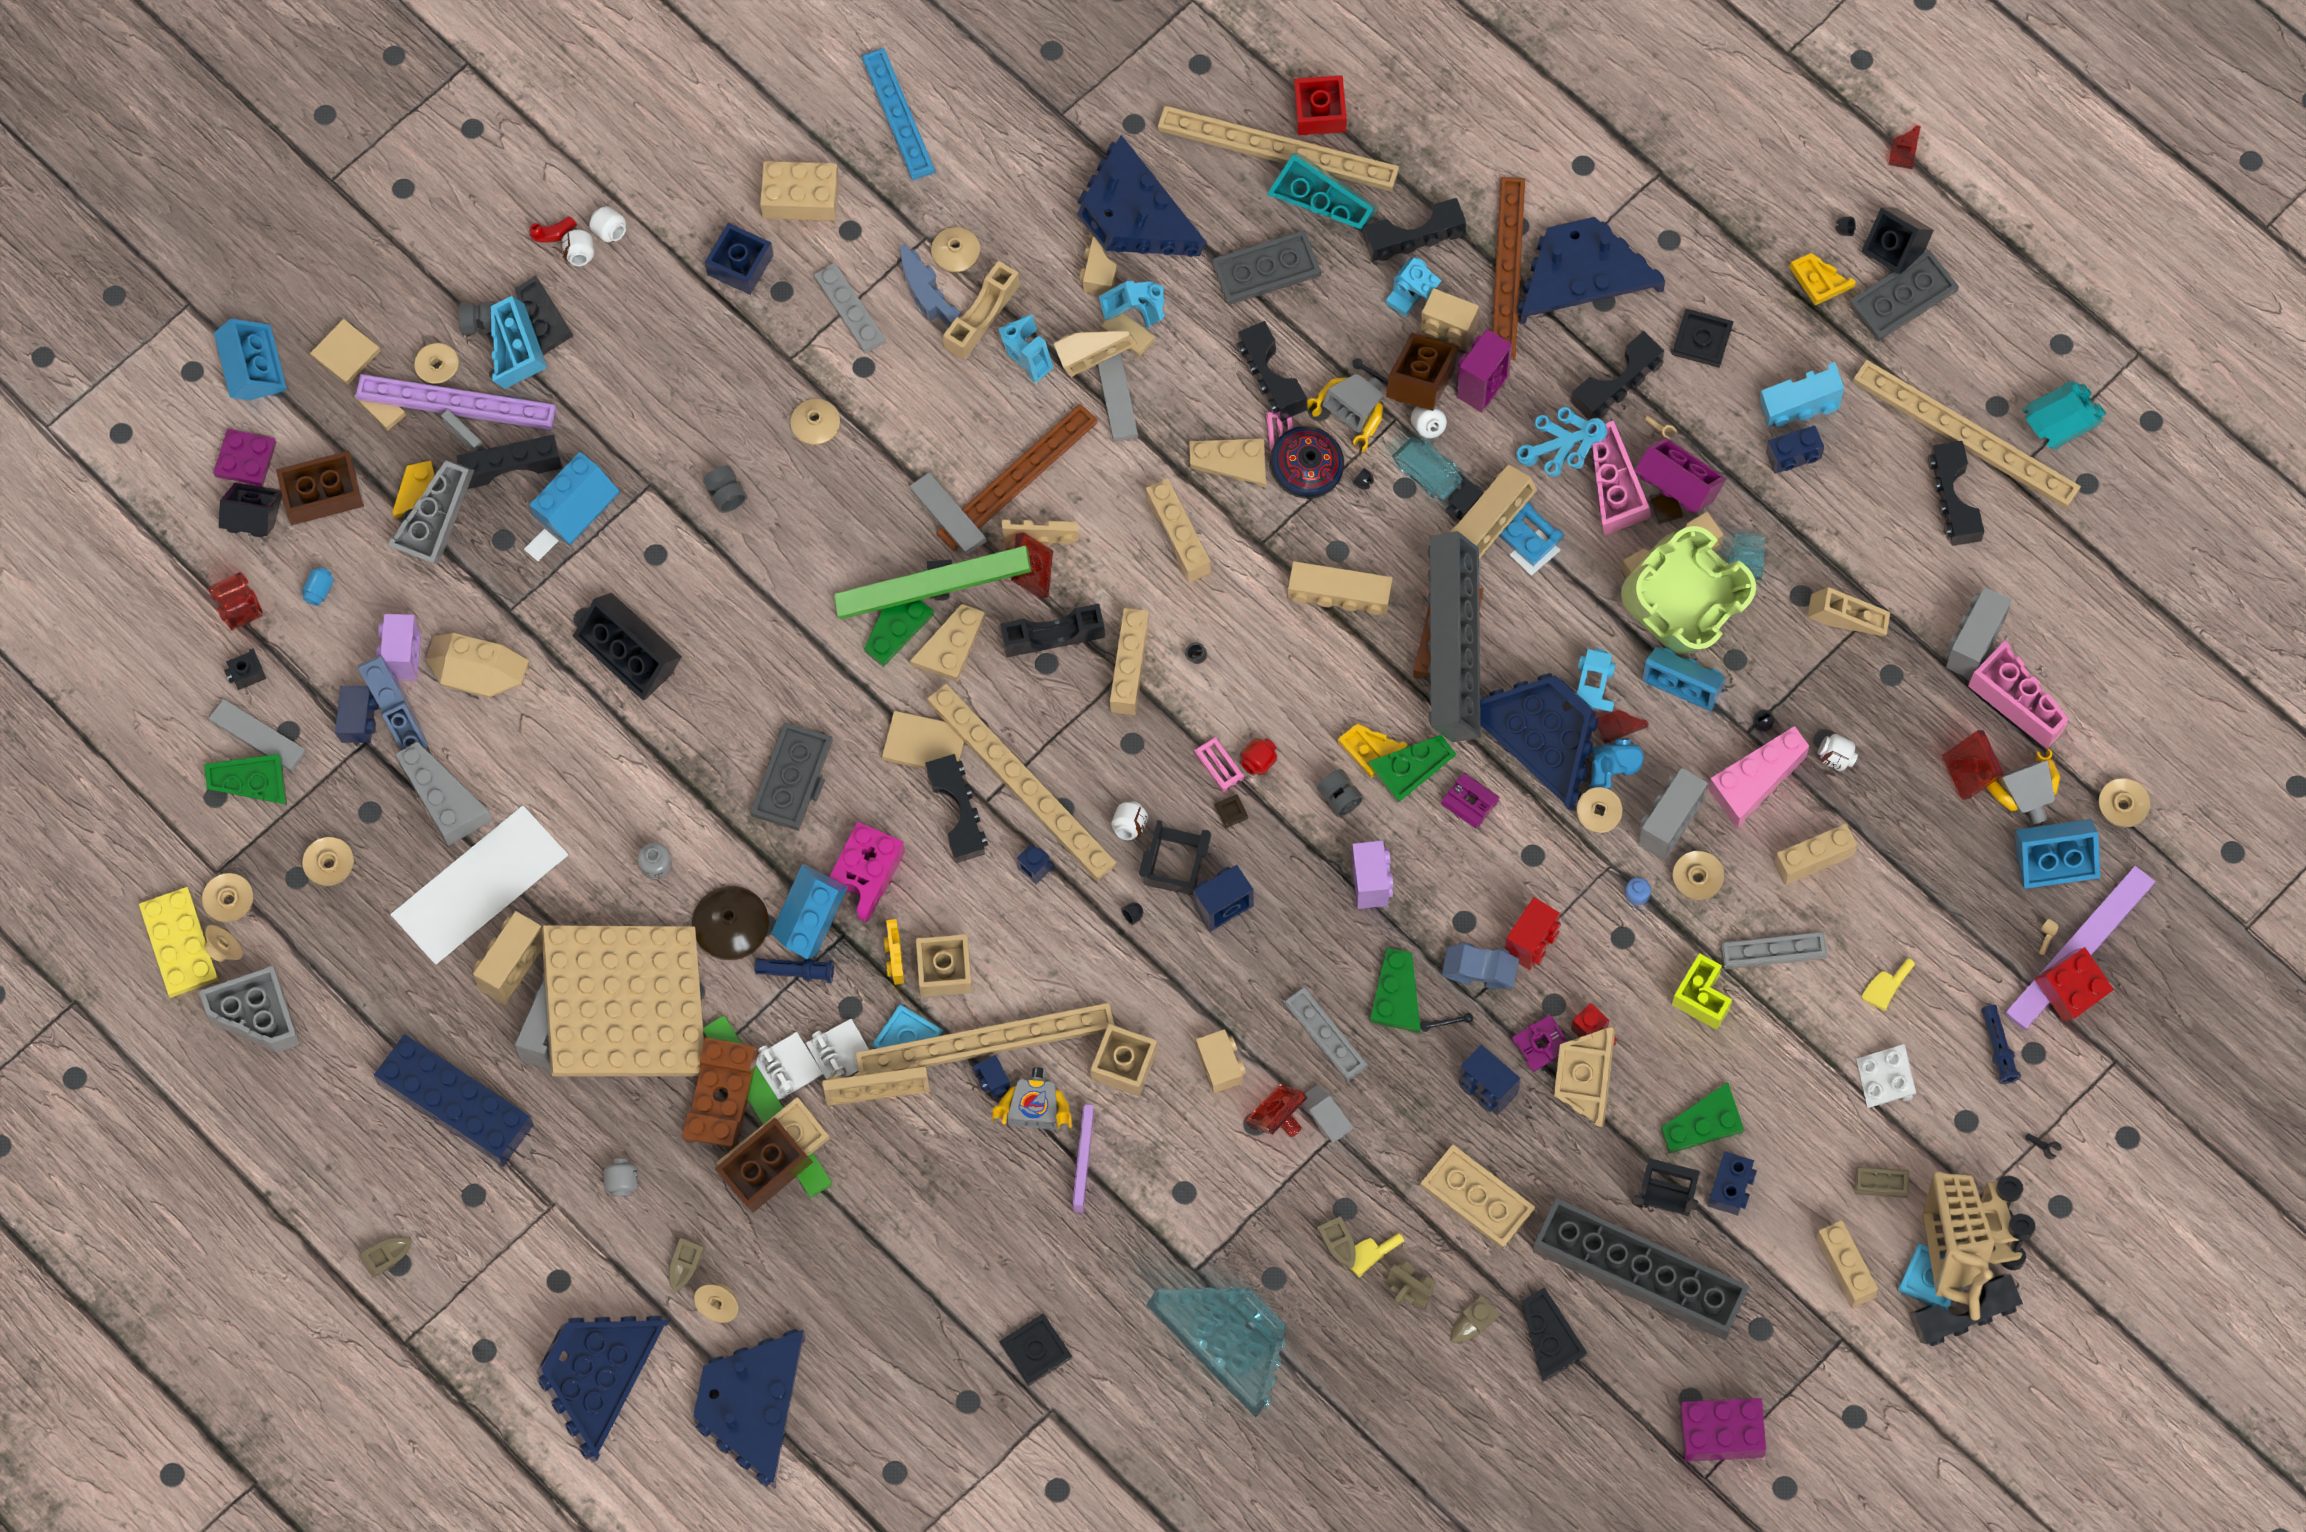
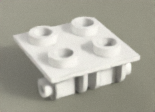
[806,1019,869,1080]
[756,1032,823,1100]
[1856,1044,1917,1108]

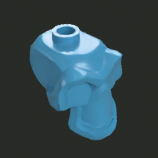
[1587,738,1644,790]

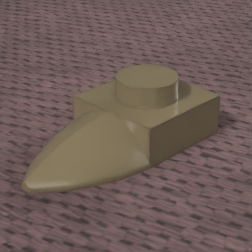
[1317,1216,1356,1268]
[359,1237,412,1278]
[669,1237,706,1292]
[1450,1296,1500,1342]

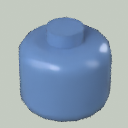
[1625,877,1651,906]

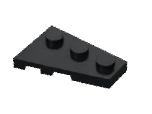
[515,275,574,355]
[1522,1287,1587,1383]

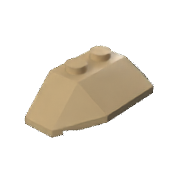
[425,633,529,698]

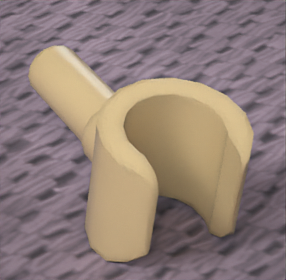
[1645,416,1677,439]
[2039,919,2058,956]

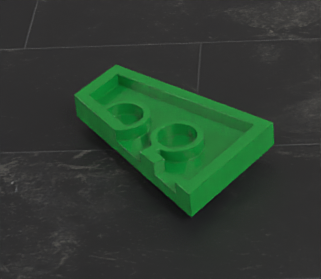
[864,600,934,667]
[1366,735,1457,802]
[204,754,287,805]
[1370,947,1421,1033]
[1661,1082,1744,1154]

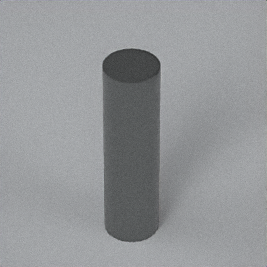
[811,778,825,801]

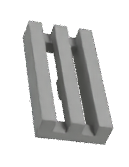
[441,410,484,452]

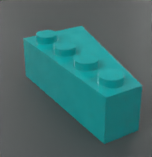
[1267,153,1379,229]

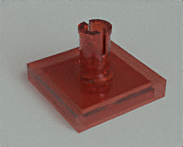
[1009,532,1053,598]
[1942,730,2004,800]
[1245,1085,1308,1137]

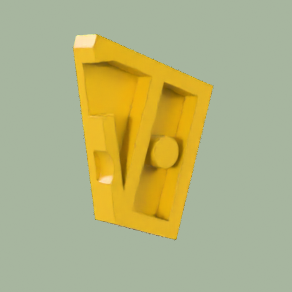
[1789,253,1856,305]
[393,460,435,519]
[1338,724,1408,779]
[884,919,905,985]

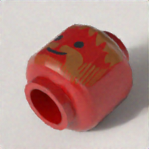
[1240,738,1278,776]

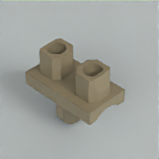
[1385,1261,1436,1310]

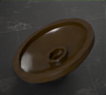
[692,886,769,960]

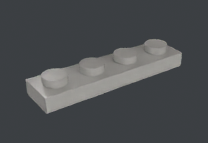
[814,263,886,354]

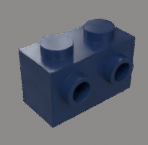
[1766,425,1824,474]
[335,686,379,743]
[1708,1151,1757,1216]

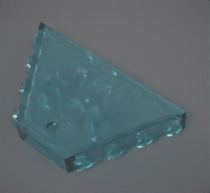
[1146,1287,1287,1418]

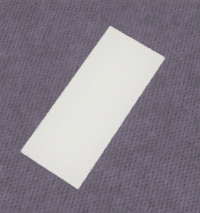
[391,806,568,964]

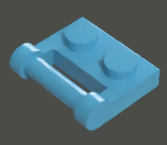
[1499,502,1565,567]

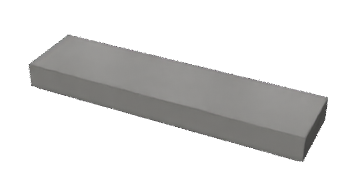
[1097,353,1138,442]
[909,472,987,556]
[209,699,307,772]
[1721,931,1827,970]
[1283,987,1368,1082]

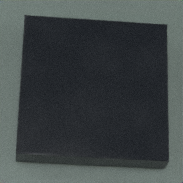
[1672,309,1734,368]
[999,1313,1072,1386]

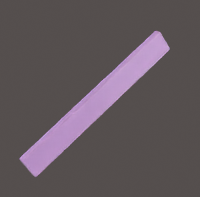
[356,374,556,430]
[2005,866,2155,1031]

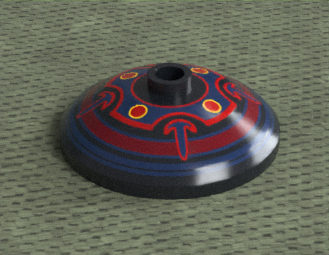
[1270,426,1344,499]

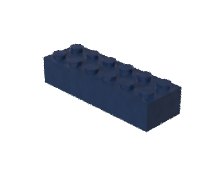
[374,1034,534,1167]

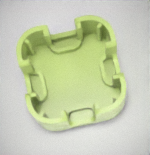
[1621,526,1756,654]

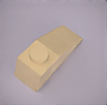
[1054,331,1137,377]
[1807,587,1890,636]

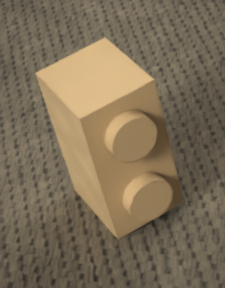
[1196,1029,1246,1094]

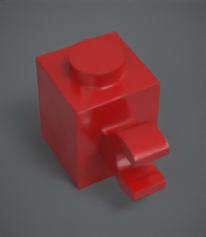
[1571,1003,1617,1047]

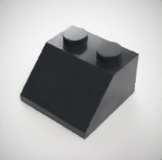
[1861,207,1934,274]
[219,483,282,537]

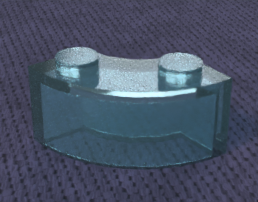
[1392,436,1463,501]

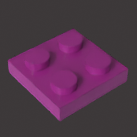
[213,429,277,487]

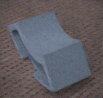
[1442,942,1519,989]

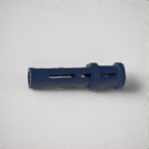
[755,958,834,983]
[1981,1005,2021,1084]

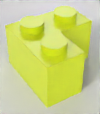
[1672,953,1732,1030]

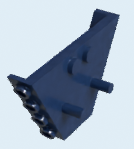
[1077,135,1206,257]
[1518,217,1665,324]
[1480,673,1599,811]
[536,1316,670,1463]
[693,1329,806,1489]

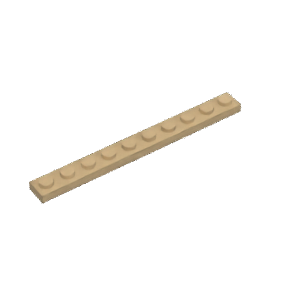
[1158,106,1399,192]
[1853,360,2081,509]
[927,684,1116,881]
[855,1003,1114,1074]

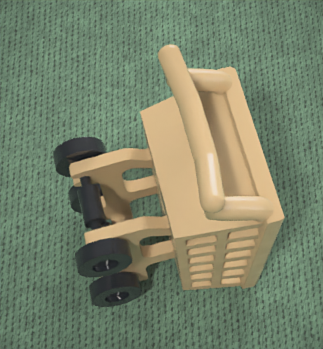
[1922,1172,2036,1320]

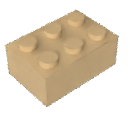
[760,161,839,221]
[473,911,543,1005]

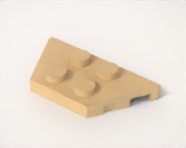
[1554,1026,1616,1127]

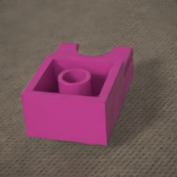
[829,822,905,922]

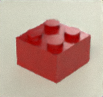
[1294,75,1347,136]
[1505,897,1561,970]
[2034,947,2114,1022]

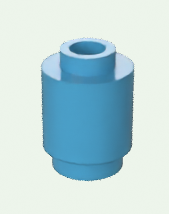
[301,567,334,606]

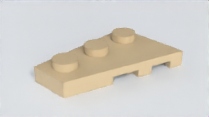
[1189,438,1266,488]
[1002,519,1079,549]
[910,604,985,681]

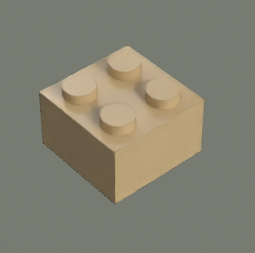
[1420,288,1479,352]
[916,934,972,997]
[1090,1024,1158,1097]

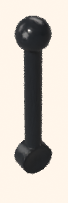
[1353,358,1388,385]
[1420,1013,1473,1032]

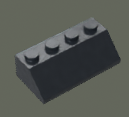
[573,592,682,700]

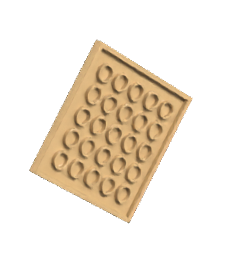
[541,925,704,1076]

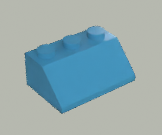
[214,319,287,400]
[529,452,620,546]
[1642,647,1726,712]
[2015,819,2100,889]
[771,864,848,959]

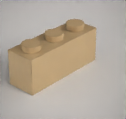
[1774,824,1858,885]
[1816,1220,1879,1308]

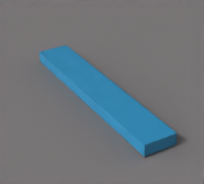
[861,48,935,181]

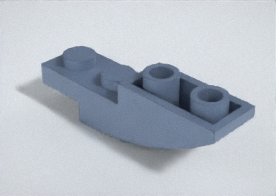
[900,244,961,328]
[358,654,428,750]

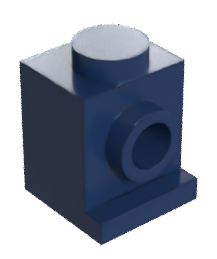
[1016,844,1054,885]
[973,1055,1010,1099]

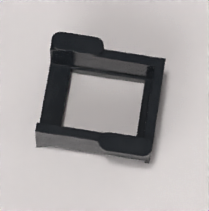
[1139,820,1211,895]
[1633,1158,1700,1216]

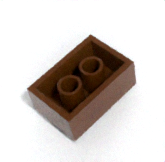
[1386,332,1459,411]
[276,451,364,526]
[715,1118,813,1213]

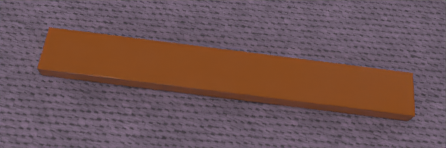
[1492,177,1525,360]
[936,404,1098,552]

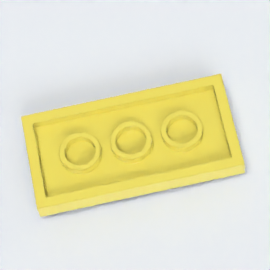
[139,887,219,998]

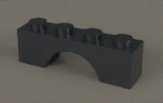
[1363,197,1466,261]
[1236,321,1308,421]
[1571,331,1664,420]
[456,434,562,489]
[1928,441,1985,546]
[1000,604,1105,658]
[925,754,988,863]
[1909,1273,2023,1346]

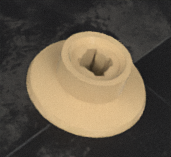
[414,343,459,383]
[1577,787,1623,833]
[204,925,243,962]
[694,1284,738,1323]

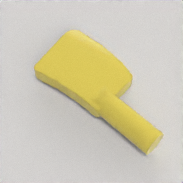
[1862,958,1915,1011]
[1347,1233,1404,1277]

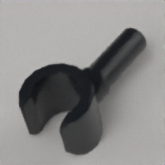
[2025,1133,2062,1159]

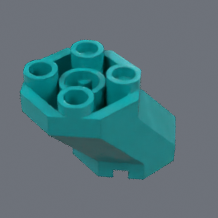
[2022,381,2106,450]

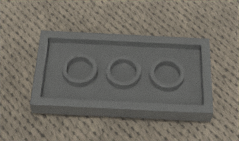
[1212,230,1321,305]
[1849,250,1959,341]
[750,722,833,831]

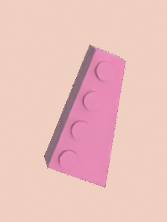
[1591,420,1651,536]
[1968,640,2069,749]
[1708,726,1809,829]

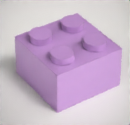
[376,614,421,681]
[1352,841,1393,909]

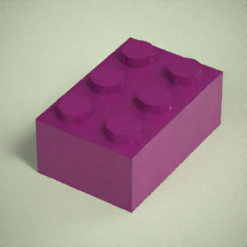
[1456,329,1512,413]
[1635,437,1727,513]
[1680,1398,1766,1462]

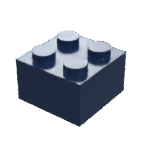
[705,223,774,295]
[1193,865,1254,932]
[1459,1044,1520,1115]

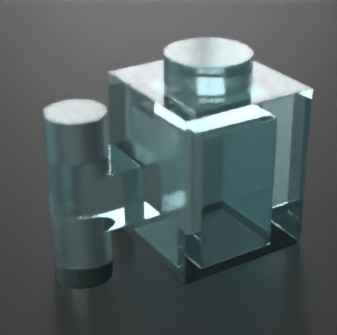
[1727,533,1765,580]

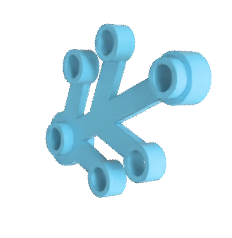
[1517,407,1607,477]

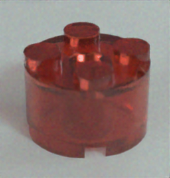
[208,571,263,631]

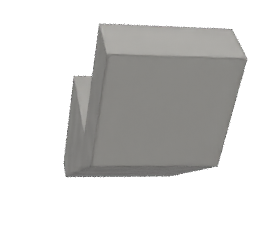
[1297,1085,1354,1143]

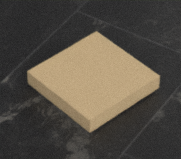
[310,319,381,385]

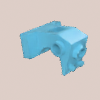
[1386,257,1441,317]
[1098,281,1165,327]
[998,315,1054,383]
[1567,648,1616,712]

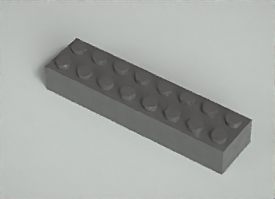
[1428,531,1481,742]
[1533,1198,1749,1341]

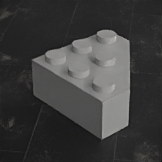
[199,966,300,1053]

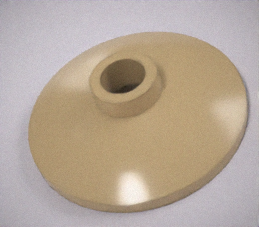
[931,227,980,273]
[790,399,840,445]
[2098,778,2150,827]
[302,837,354,886]
[1673,851,1724,900]
[202,873,254,923]

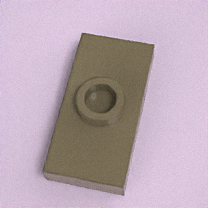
[1855,1167,1909,1198]

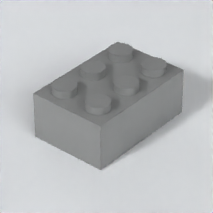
[1945,587,2012,680]
[1638,768,1708,861]

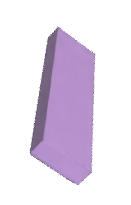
[1072,1105,1094,1213]

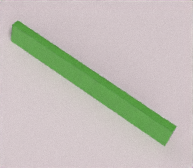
[834,546,1032,620]
[703,1015,832,1198]

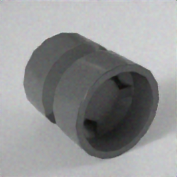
[459,301,496,335]
[703,465,747,513]
[1316,769,1364,817]

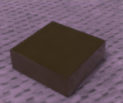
[1651,495,1683,524]
[1214,794,1248,828]

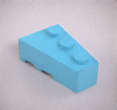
[491,296,547,389]
[1759,362,1844,427]

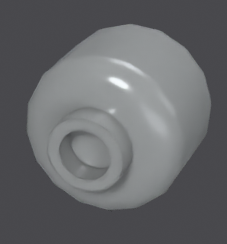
[638,843,672,880]
[604,1159,638,1197]

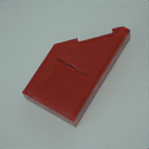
[1888,125,1921,169]
[1597,710,1648,743]

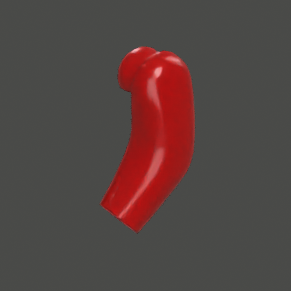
[529,216,577,243]

